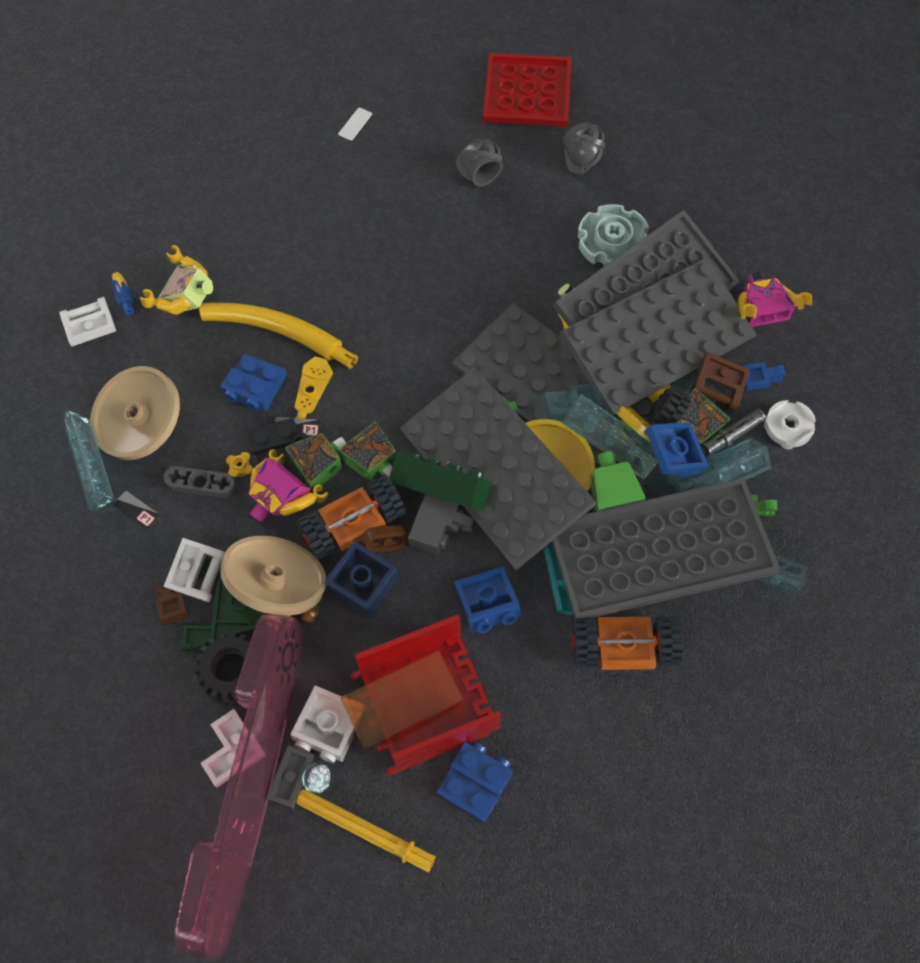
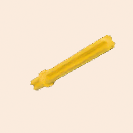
[296,789,436,873]

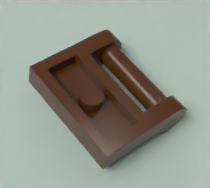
[690,352,751,411]

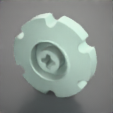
[578,204,649,267]

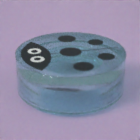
[302,763,331,793]

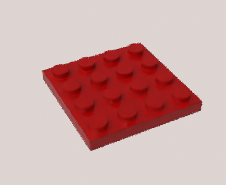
[483,53,571,127]

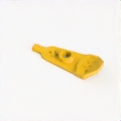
[294,357,333,419]

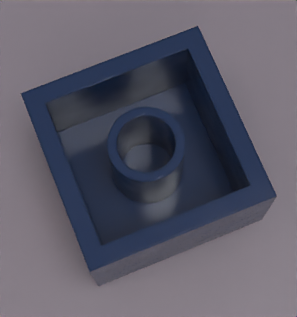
[324,541,399,619]

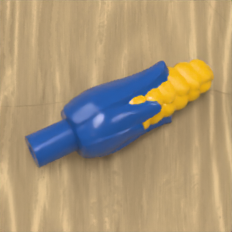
[111,272,134,316]

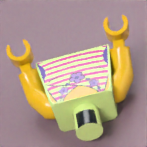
[139,245,213,315]

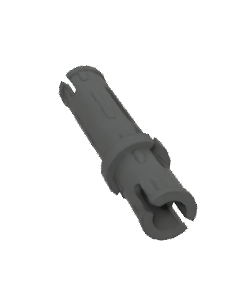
[700,408,766,457]

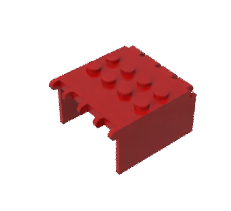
[350,615,501,776]

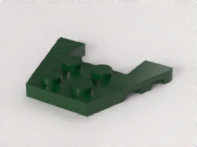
[181,557,266,652]

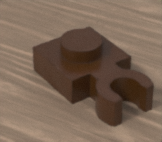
[155,582,188,625]

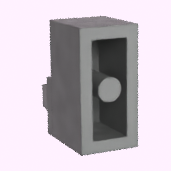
[408,494,475,556]

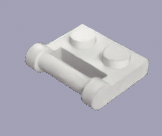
[59,297,116,346]
[163,538,225,602]

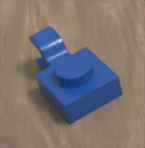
[742,362,786,391]

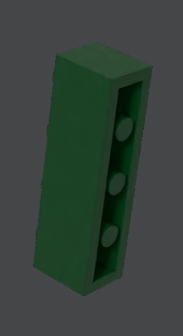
[389,452,492,511]

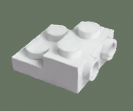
[290,686,365,763]

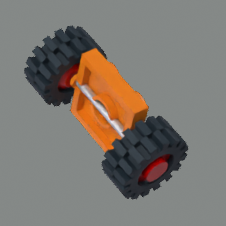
[297,474,406,561]
[572,616,683,670]

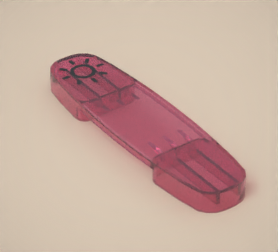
[175,614,303,960]

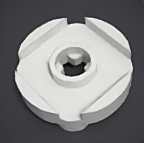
[764,400,816,449]

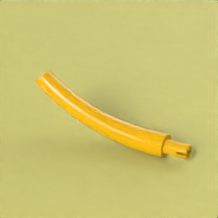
[199,302,358,369]

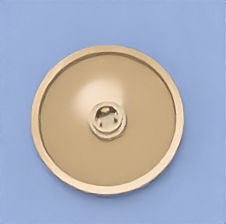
[90,366,180,460]
[220,536,326,616]

